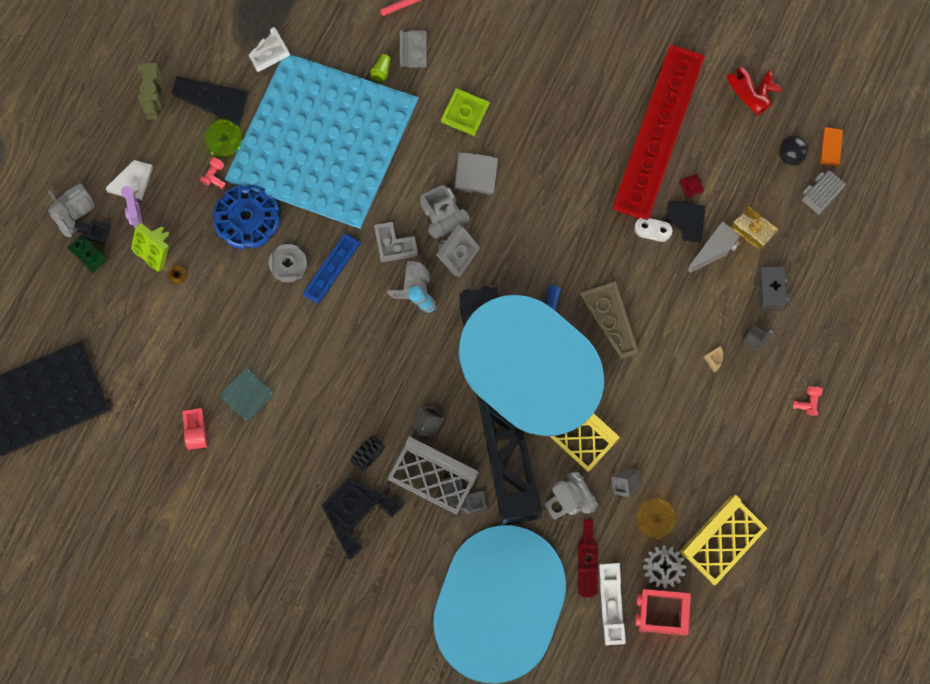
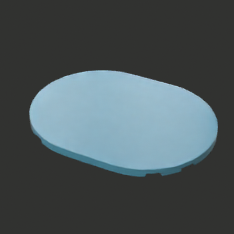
[458,295,604,436]
[434,525,566,683]

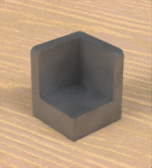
[743,325,773,352]
[412,406,444,437]
[611,467,642,497]

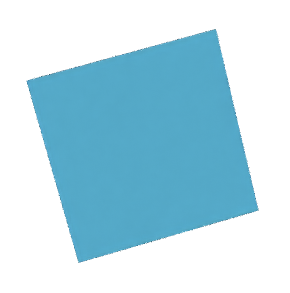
[224,54,419,229]

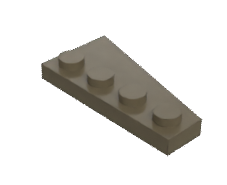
[579,281,639,359]

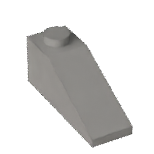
[688,222,741,273]

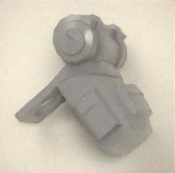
[48,183,95,237]
[420,185,470,239]
[545,472,598,520]

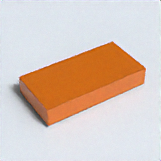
[820,127,843,166]

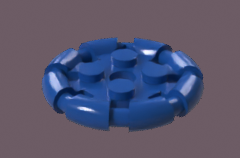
[212,184,280,249]

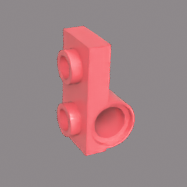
[182,408,207,450]

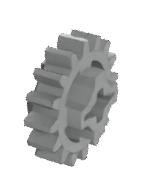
[642,545,686,590]

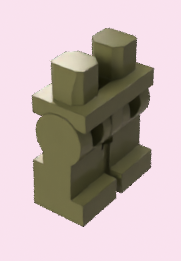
[138,63,162,120]

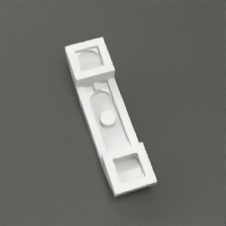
[599,563,626,645]

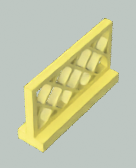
[550,413,620,472]
[679,495,767,585]

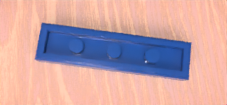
[303,233,361,305]

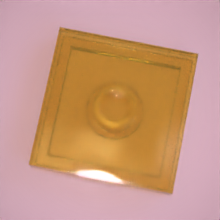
[731,207,779,250]

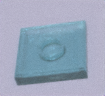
[219,368,274,422]

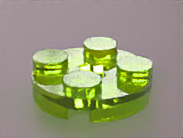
[204,120,242,157]

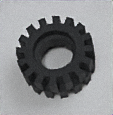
[350,435,385,472]

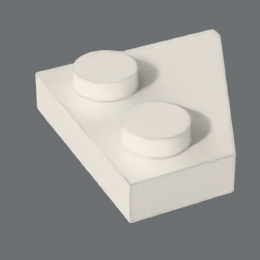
[249,27,290,72]
[106,160,153,201]

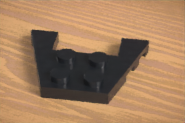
[321,478,404,561]

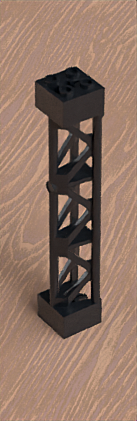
[459,285,543,526]

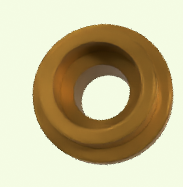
[168,265,187,284]

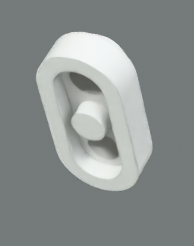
[634,218,672,242]

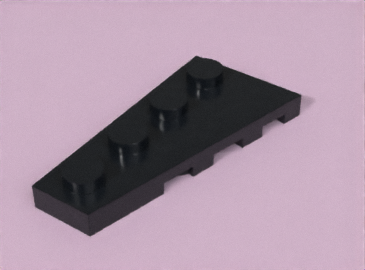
[172,76,249,128]

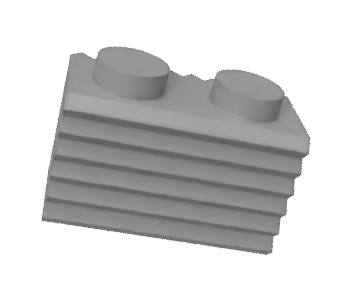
[802,170,846,215]

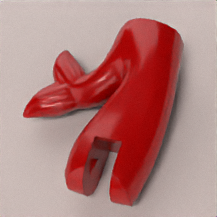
[726,67,782,116]

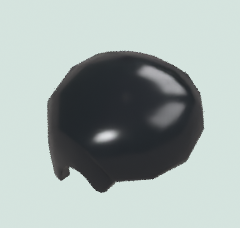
[779,136,808,165]

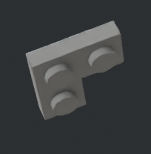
[374,222,418,263]

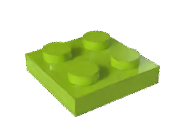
[441,88,490,136]

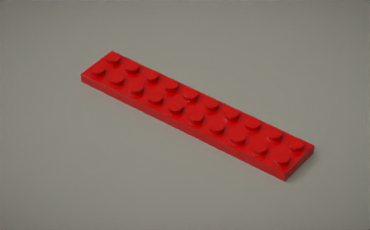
[612,44,705,220]

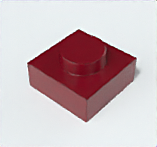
[679,174,704,199]

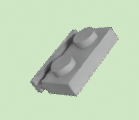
[400,31,427,68]

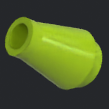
[370,54,391,83]

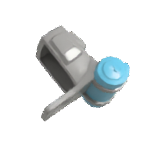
[387,261,437,313]

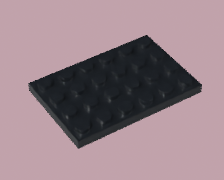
[0,341,111,457]

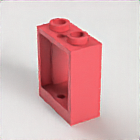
[635,589,691,636]

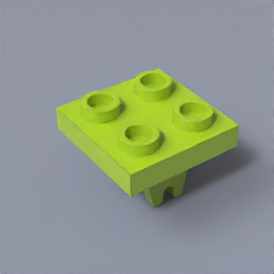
[131,223,169,272]

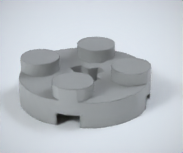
[269,244,307,282]

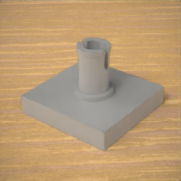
[436,225,480,278]

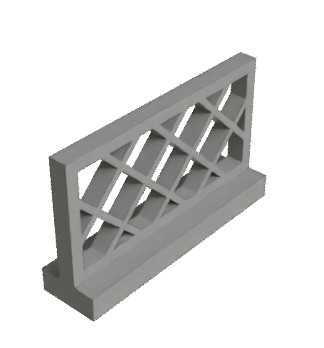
[387,437,479,515]

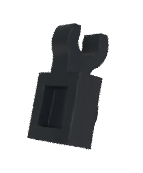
[75,220,111,244]

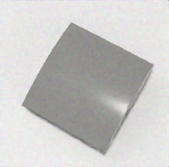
[454,153,498,195]

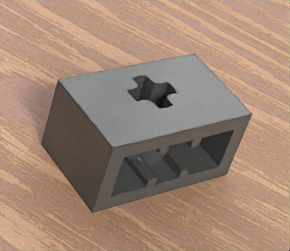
[758,267,789,309]

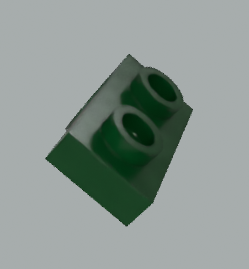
[67,235,107,273]

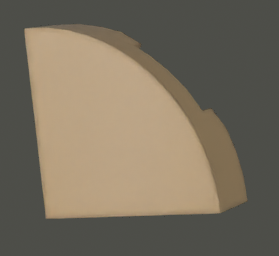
[704,346,723,373]

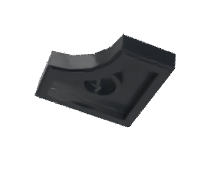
[666,201,706,243]

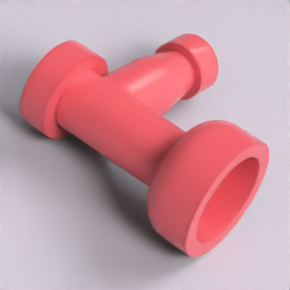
[200,157,226,190]
[793,387,823,416]

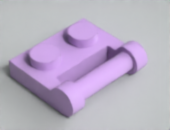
[121,186,143,228]

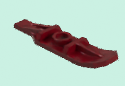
[578,519,598,598]

